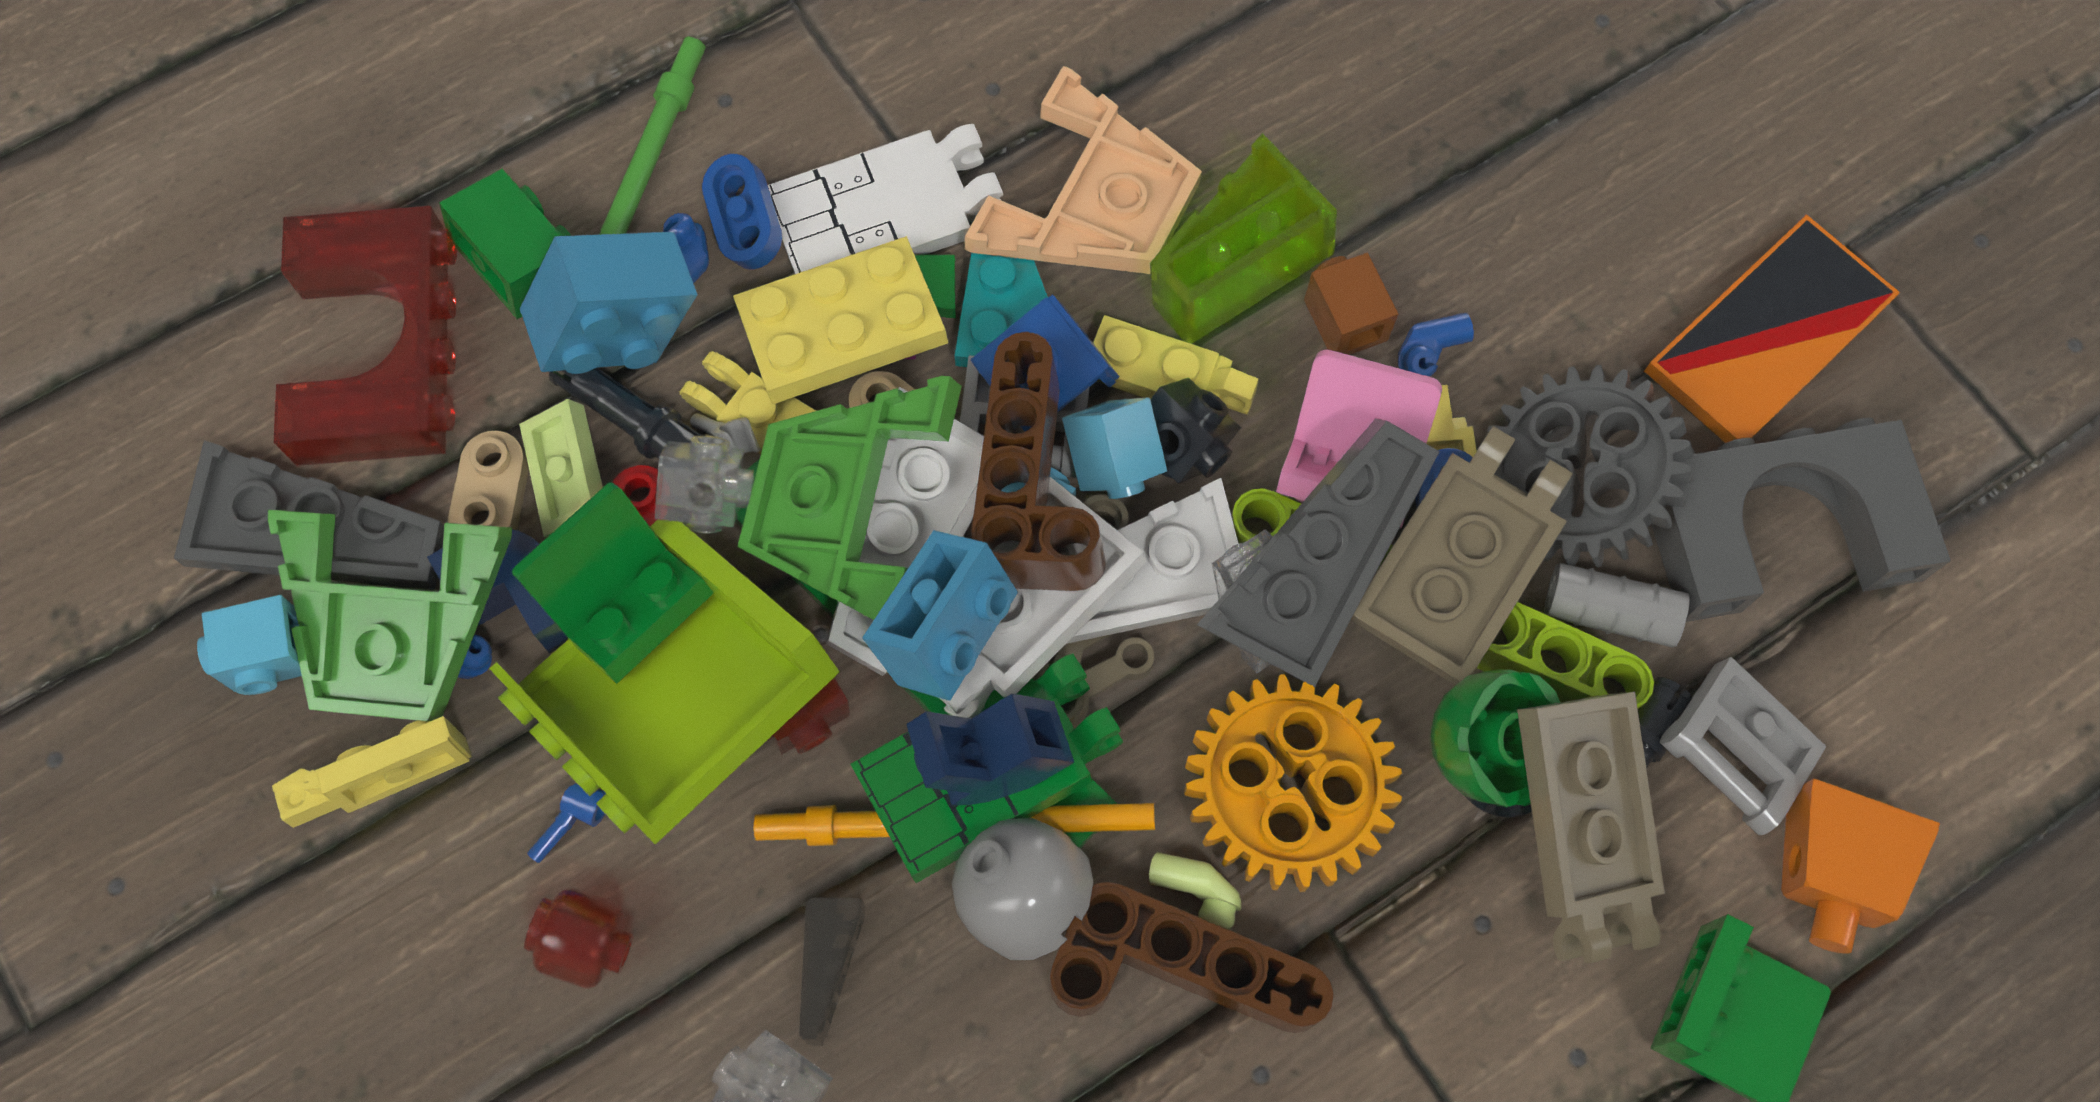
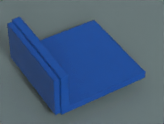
[970,294,1120,431]

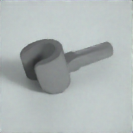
[690,413,761,464]

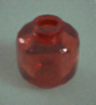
[524,888,634,989]

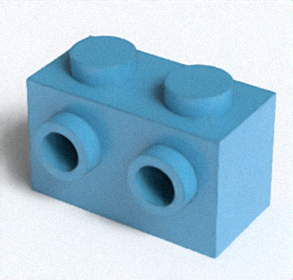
[862,530,1018,701]

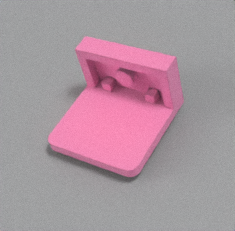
[1276,350,1442,528]

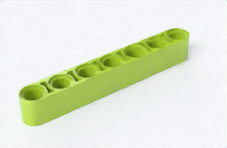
[1231,488,1654,709]

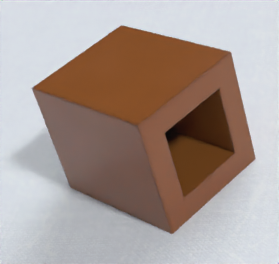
[1304,252,1399,355]

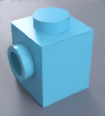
[1062,397,1167,499]
[197,595,302,695]

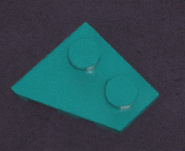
[954,253,1048,367]

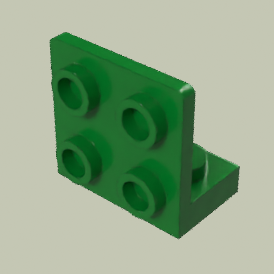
[512,482,714,684]
[1650,914,1831,1102]

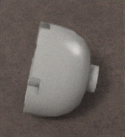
[952,818,1093,960]

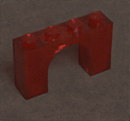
[273,206,457,466]

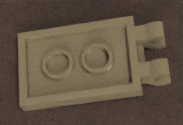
[1350,426,1573,685]
[1517,692,1665,963]

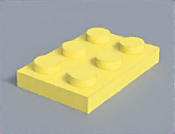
[733,236,948,405]

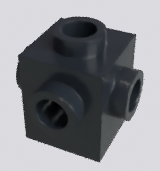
[1150,377,1242,484]

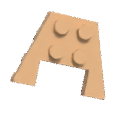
[965,66,1202,274]

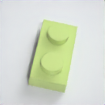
[519,399,603,538]

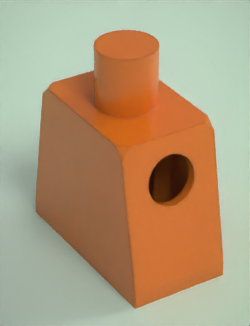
[1781,779,1940,954]

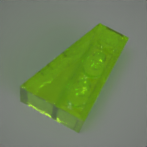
[1150,133,1337,344]

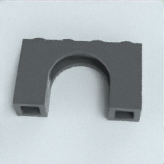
[1652,418,1951,622]

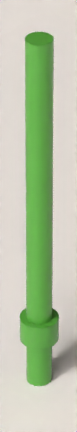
[599,37,706,235]

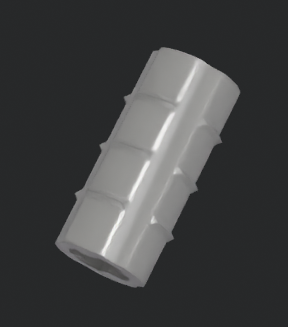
[1544,563,1689,647]

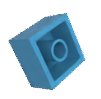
[520,232,698,374]

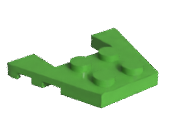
[737,376,962,620]
[268,510,512,721]

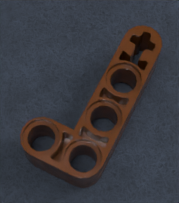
[971,332,1106,591]
[1050,882,1334,1033]

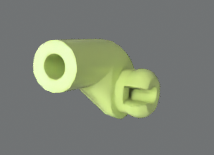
[1149,852,1241,930]

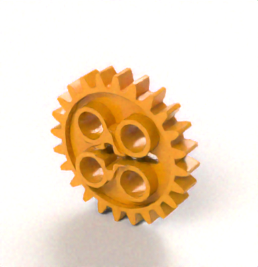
[1184,674,1402,892]

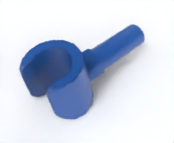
[527,783,606,863]

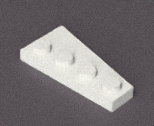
[826,387,984,676]
[1066,478,1245,644]

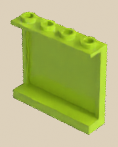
[489,511,840,845]

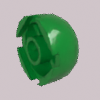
[1430,669,1560,807]

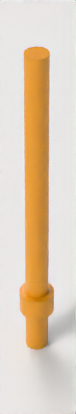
[753,803,1155,846]

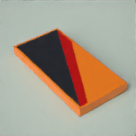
[1644,214,1900,443]

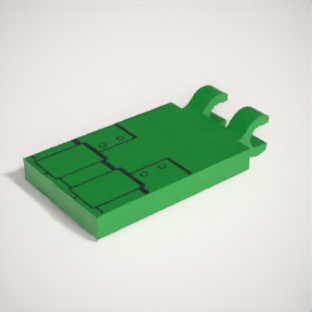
[850,653,1123,883]

